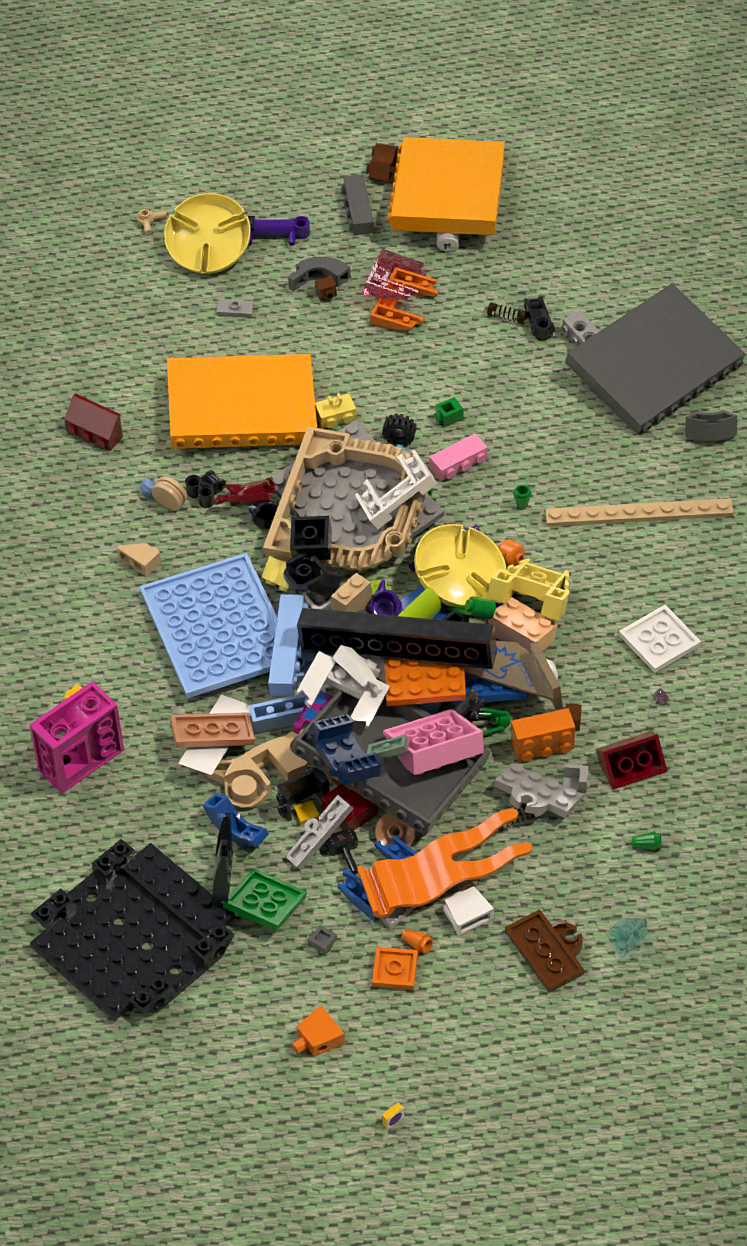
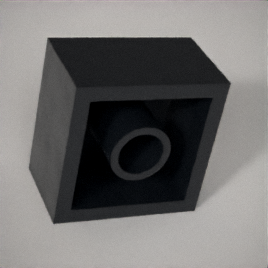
[290,515,332,560]

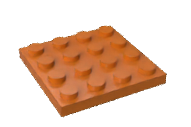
[385,660,466,706]

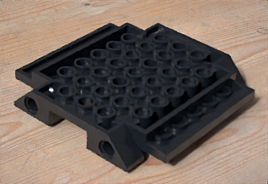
[30,839,235,1021]

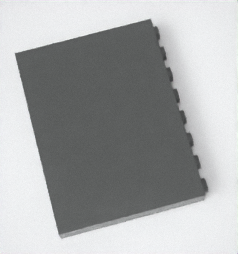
[565,283,745,434]
[291,690,490,836]

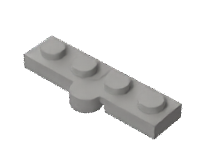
[285,795,354,870]

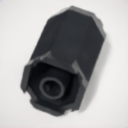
[283,554,342,602]

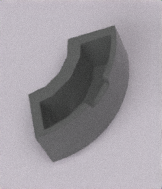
[685,410,737,442]

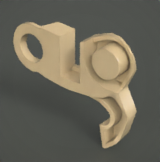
[205,729,310,808]

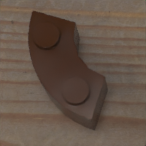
[366,143,399,181]

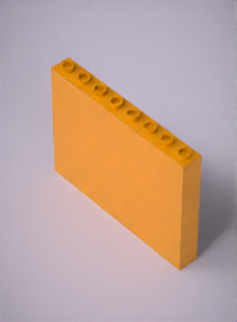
[388,137,505,235]
[167,354,317,449]

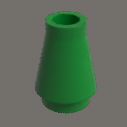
[513,484,532,510]
[632,831,662,851]

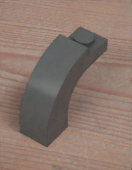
[288,257,351,291]

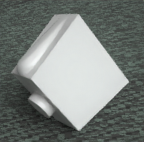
[443,886,494,936]

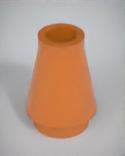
[401,928,433,953]

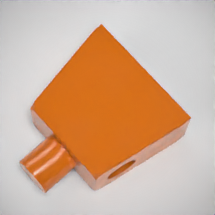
[291,1006,345,1057]

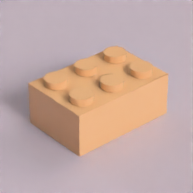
[487,597,558,653]

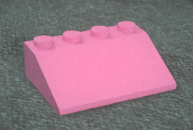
[383,709,484,775]

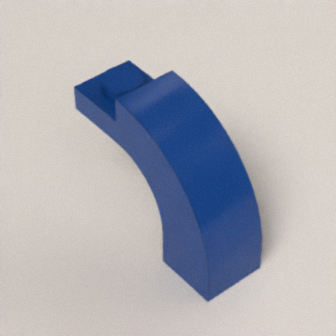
[202,793,269,849]

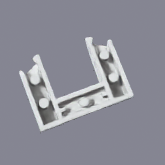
[355,450,437,529]
[333,645,386,694]
[296,651,390,729]

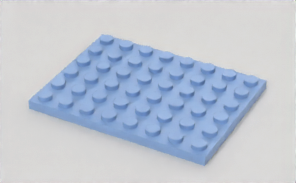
[139,553,277,698]

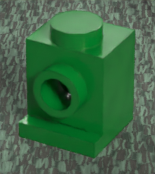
[434,397,464,426]

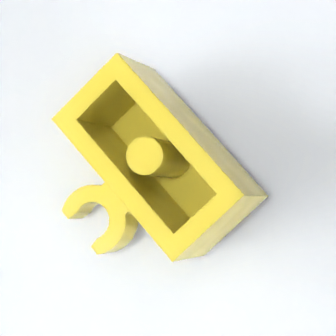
[315,393,356,429]

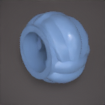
[140,478,156,498]

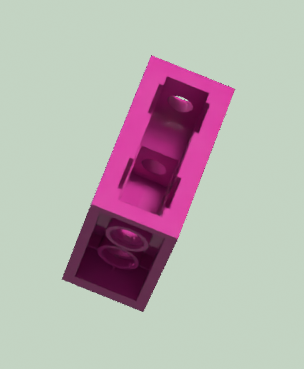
[29,681,124,794]

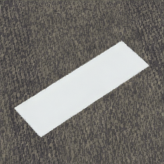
[178,695,249,775]

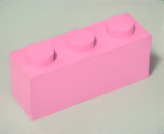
[429,434,488,481]

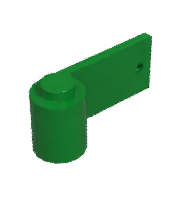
[447,596,496,619]

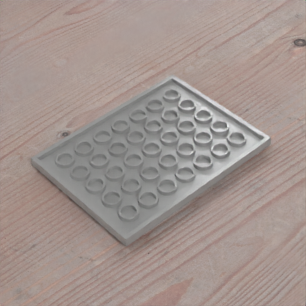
[273,420,445,575]

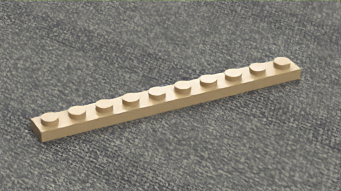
[545,498,733,527]

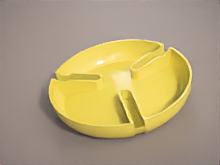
[164,193,251,274]
[414,524,506,609]

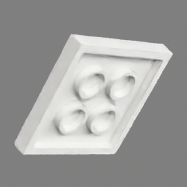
[619,605,701,673]

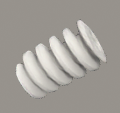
[437,232,459,251]

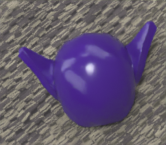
[369,580,402,616]

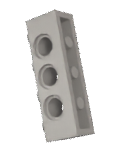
[562,310,599,347]

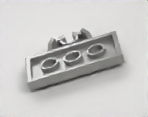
[494,763,583,818]

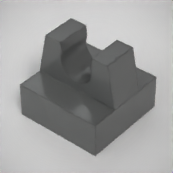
[308,925,337,953]

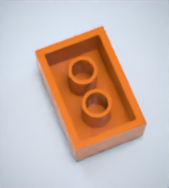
[511,708,575,762]

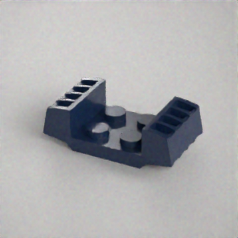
[308,713,381,786]

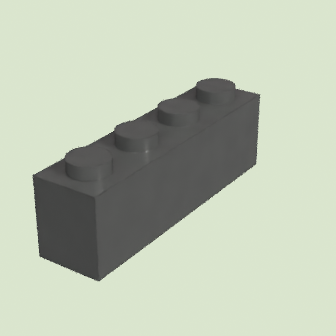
[341,174,374,236]

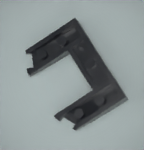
[212,813,233,902]

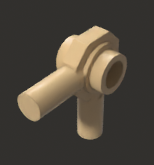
[137,209,167,235]

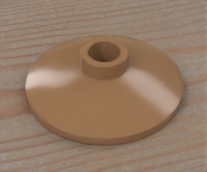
[375,813,416,847]

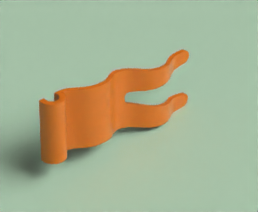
[357,808,532,918]

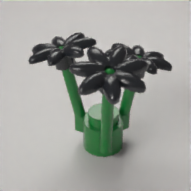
[465,695,511,736]

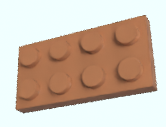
[170,712,255,748]

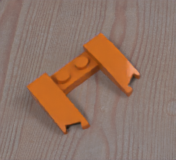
[370,267,438,331]

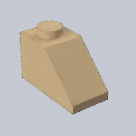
[117,543,161,576]

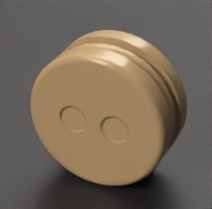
[151,476,187,511]

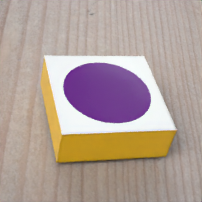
[382,1103,404,1130]

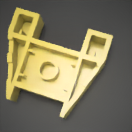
[487,558,569,621]

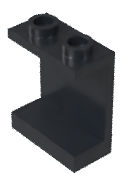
[276,768,330,822]

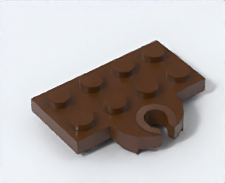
[505,909,585,993]

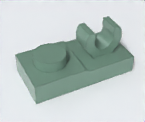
[367,734,409,763]

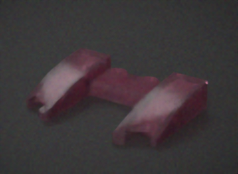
[363,249,427,300]

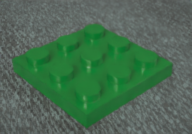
[223,868,307,932]

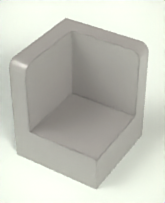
[563,764,588,793]

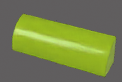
[398,587,441,619]

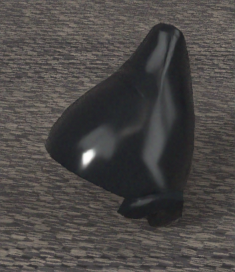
[249,500,279,529]

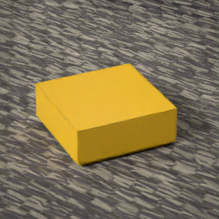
[294,800,319,825]

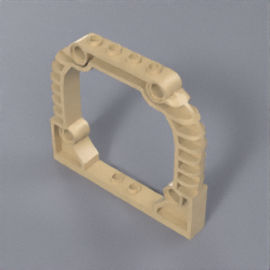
[263,426,428,571]

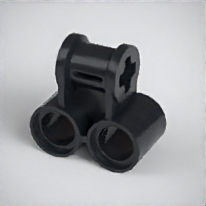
[185,470,226,508]

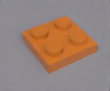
[372,947,418,990]

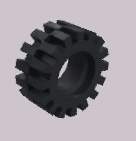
[382,413,417,446]

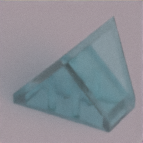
[608,918,647,962]

